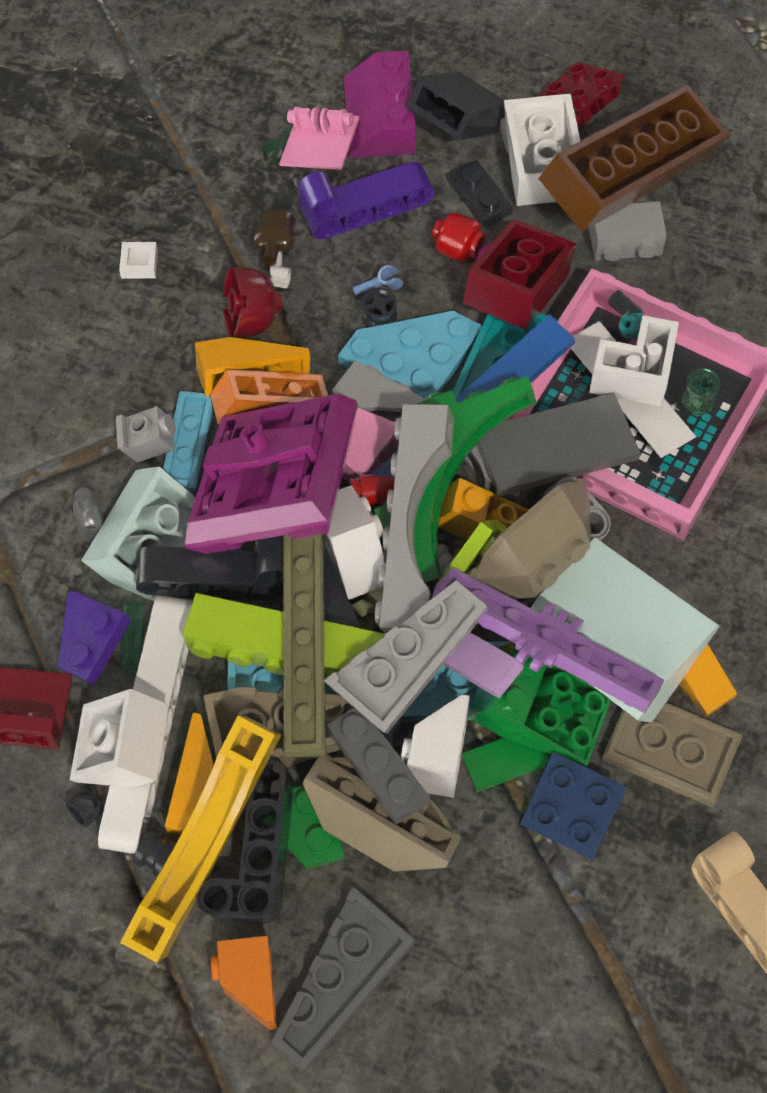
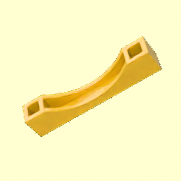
[120,716,281,963]

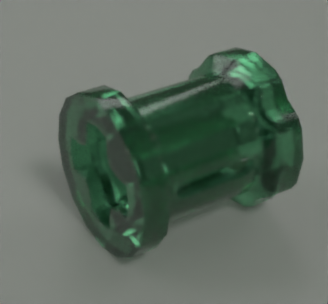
[682,368,720,416]

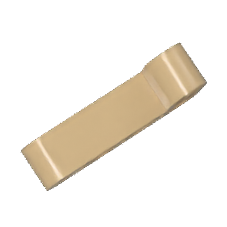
[691,831,767,974]

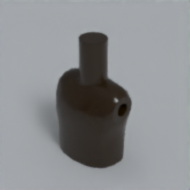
[254,210,296,266]

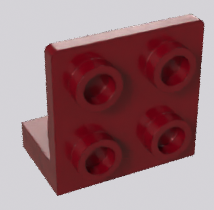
[0,668,73,750]

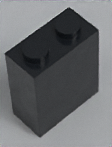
[407,71,505,140]

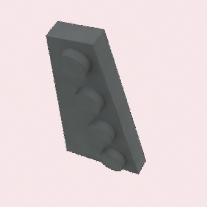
[272,886,415,1073]

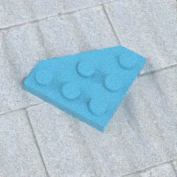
[338,311,482,399]

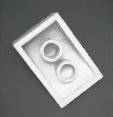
[504,94,580,206]

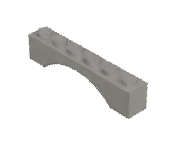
[331,360,532,506]
[375,404,455,634]

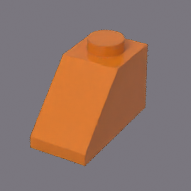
[211,936,277,1030]

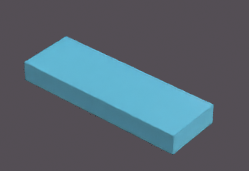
[163,391,214,494]

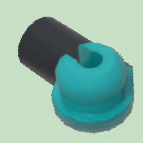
[608,290,644,338]

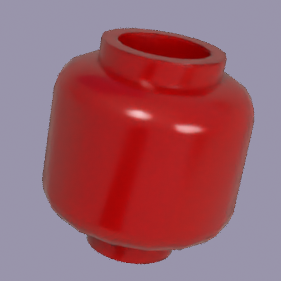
[432,212,485,263]

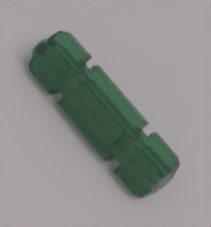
[120,600,144,673]

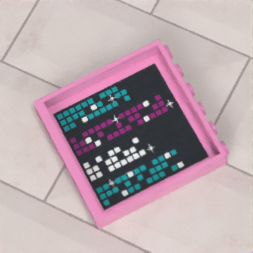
[505,268,767,541]

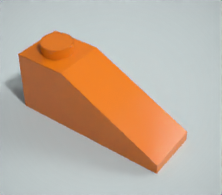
[210,370,328,424]

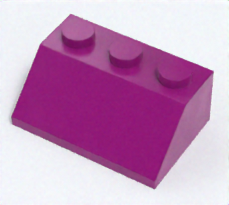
[344,51,416,158]

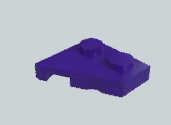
[58,590,132,686]

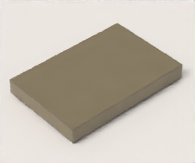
[602,703,742,808]

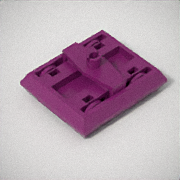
[185,394,358,554]

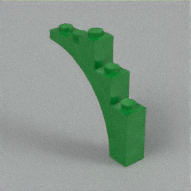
[374,376,537,593]

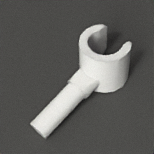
[270,252,291,289]

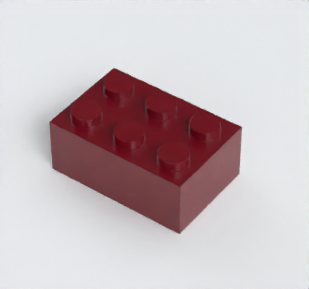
[463,218,576,330]

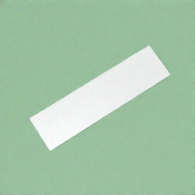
[571,321,696,458]

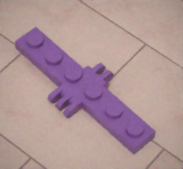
[432,567,664,713]

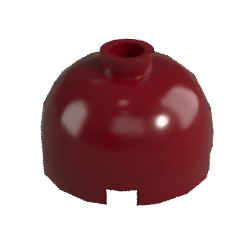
[223,267,282,338]

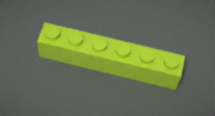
[182,593,385,679]

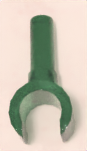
[262,126,292,163]

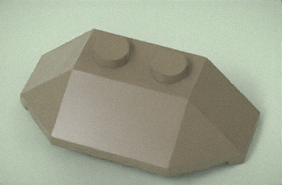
[468,478,591,599]
[303,755,461,872]

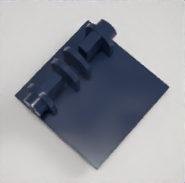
[520,752,627,860]

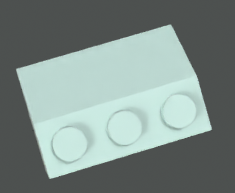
[81,467,196,601]

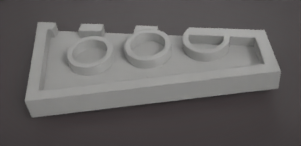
[324,580,490,733]

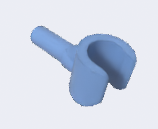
[353,265,403,295]

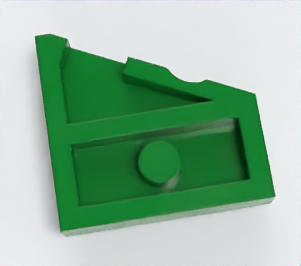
[261,786,345,870]

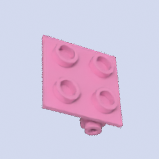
[279,106,360,170]

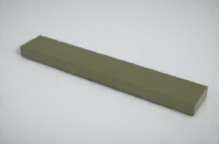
[284,534,326,758]

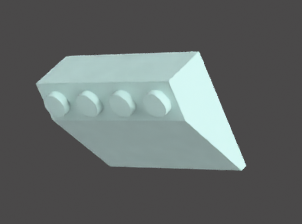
[531,538,720,723]

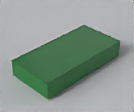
[461,738,549,793]

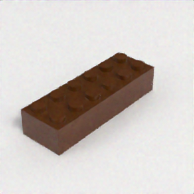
[538,84,729,232]

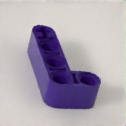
[299,162,435,239]

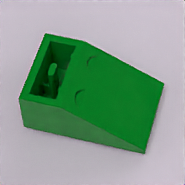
[467,642,611,766]

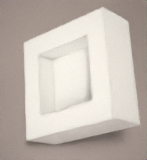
[119,242,158,278]

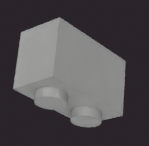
[589,201,667,261]

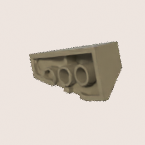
[203,687,354,768]

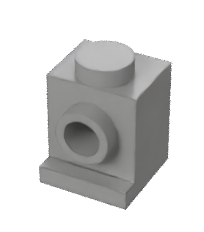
[116,406,176,463]

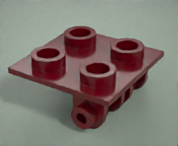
[536,62,625,126]

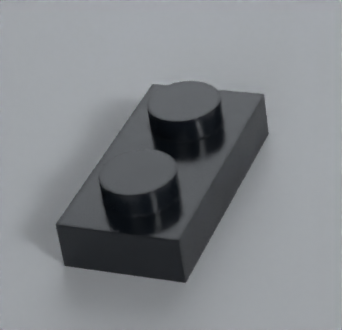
[448,160,513,228]

